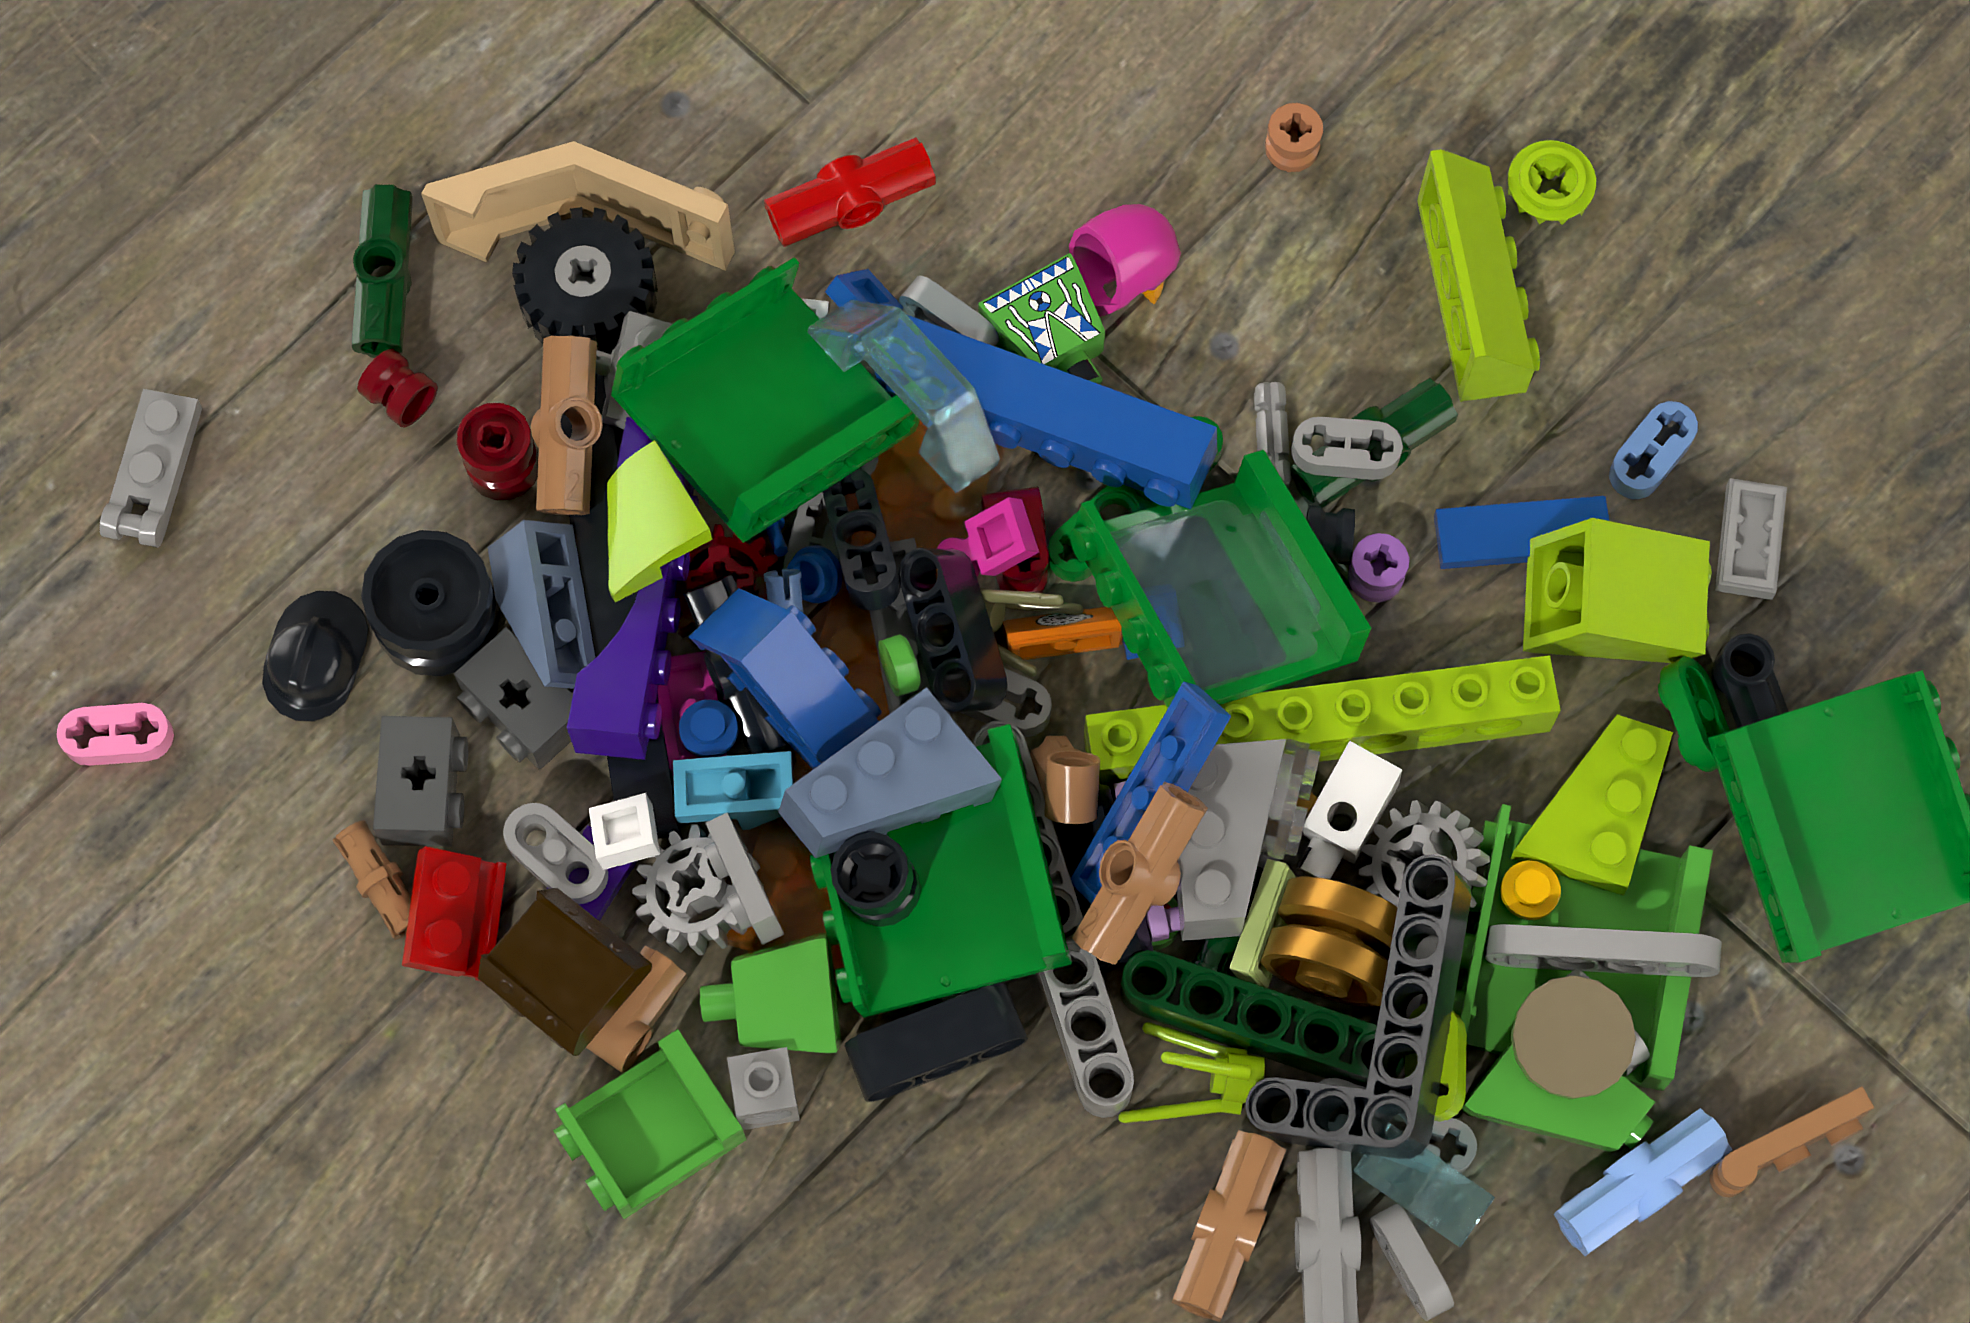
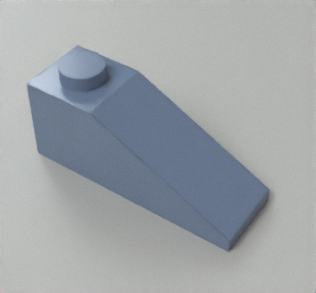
[487,520,595,689]

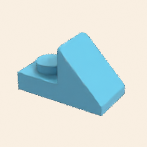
[673,751,793,830]

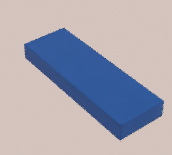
[1434,496,1609,569]

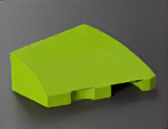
[607,440,712,602]

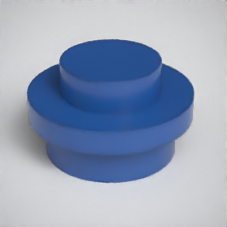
[787,545,842,603]
[679,700,738,758]

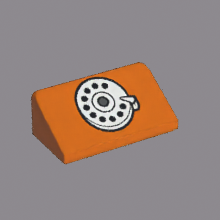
[1003,607,1123,660]

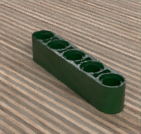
[1120,950,1405,1087]

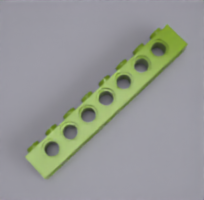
[1084,655,1561,789]

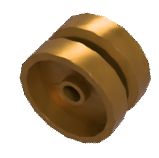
[1261,876,1398,1007]

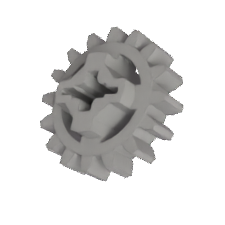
[1359,800,1490,908]
[632,824,764,955]

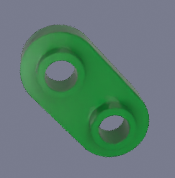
[1658,656,1730,772]

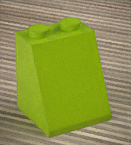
[1523,518,1712,663]

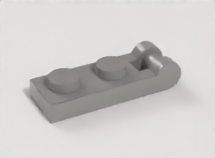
[100,389,202,548]

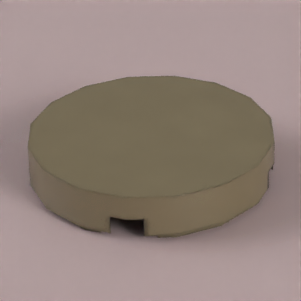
[1511,976,1636,1099]

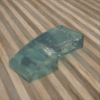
[1353,1122,1495,1247]

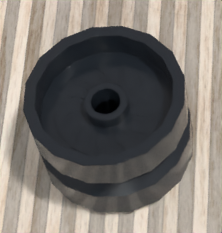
[361,530,500,676]

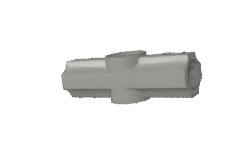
[1294,1148,1361,1323]

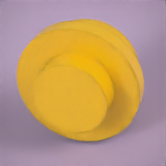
[1500,860,1561,920]

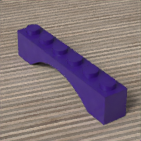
[567,417,699,760]

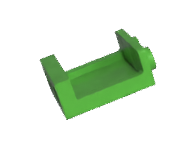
[553,1029,746,1219]

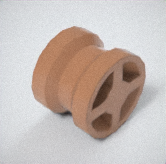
[1265,103,1323,172]

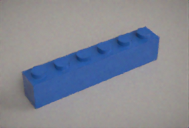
[874,313,1218,509]

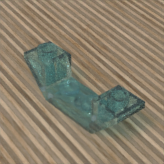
[808,300,1000,493]

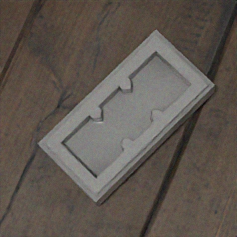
[1715,478,1787,600]

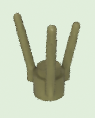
[952,587,1083,677]

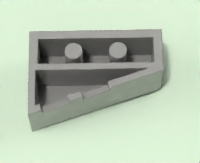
[1177,739,1286,941]

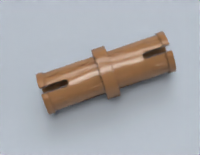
[332,820,411,940]

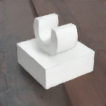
[589,793,660,870]

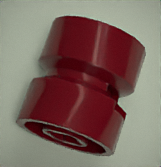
[457,403,538,500]

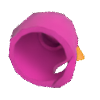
[1069,204,1181,317]

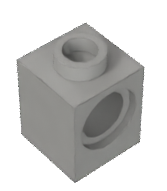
[727,1047,800,1130]

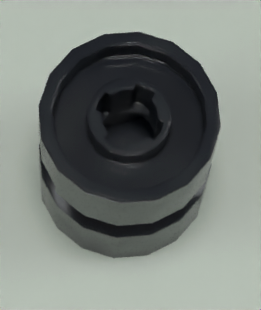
[830,832,921,927]

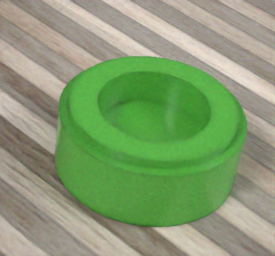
[878,634,920,697]

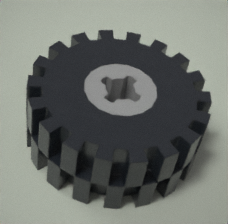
[512,207,658,354]

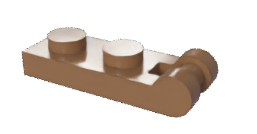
[1709,1086,1875,1198]

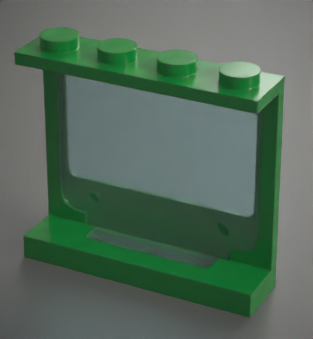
[1071,450,1372,708]

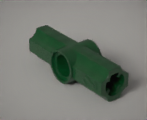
[352,184,413,358]
[1290,378,1458,508]

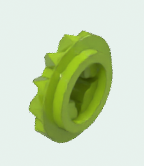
[1507,140,1596,225]

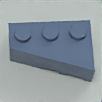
[778,687,1002,858]

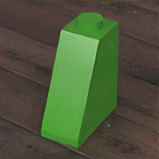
[1461,1041,1655,1152]

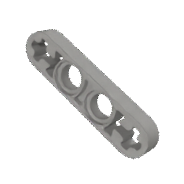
[1485,924,1722,977]

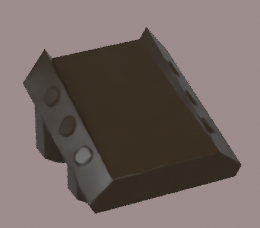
[478,888,652,1056]

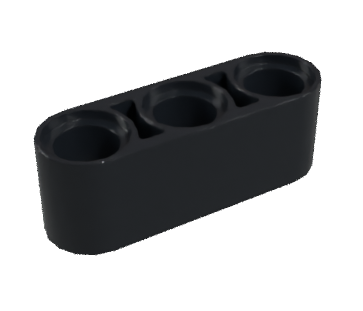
[898,548,1008,712]
[844,983,1028,1102]

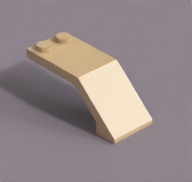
[421,141,735,271]

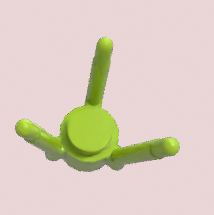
[1118,1022,1265,1123]

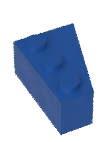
[689,588,882,770]

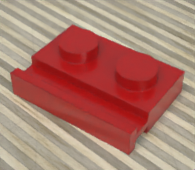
[402,846,507,981]

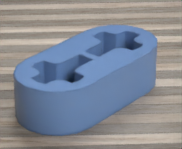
[1609,401,1698,499]

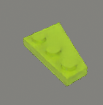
[1510,714,1673,895]

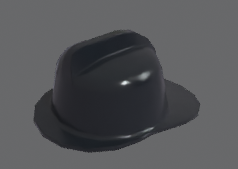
[262,591,368,722]

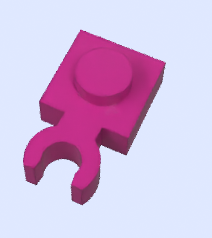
[937,497,1039,576]

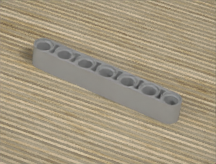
[973,721,1134,1118]

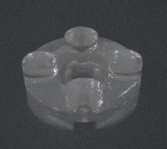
[1260,738,1321,860]

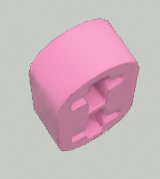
[56,703,174,766]

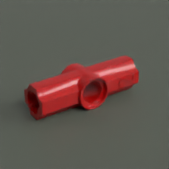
[764,137,936,247]

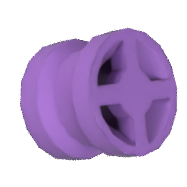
[1348,533,1409,603]

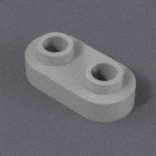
[503,803,608,904]

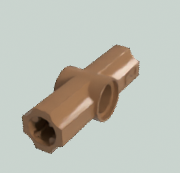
[531,336,603,515]
[1072,782,1208,965]
[1172,1130,1286,1322]

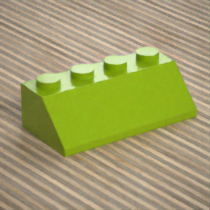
[1417,149,1540,402]

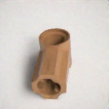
[1030,736,1100,824]
[586,945,688,1073]

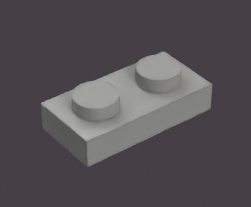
[704,813,784,944]

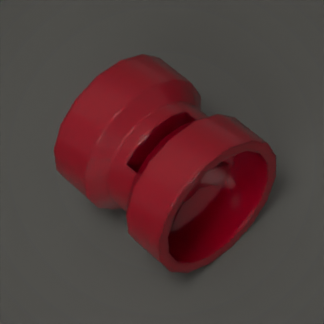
[357,349,438,428]

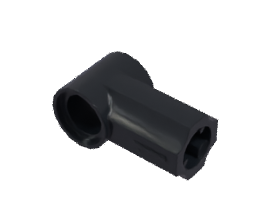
[1712,633,1789,728]

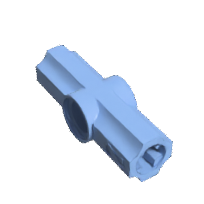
[1554,1108,1732,1256]

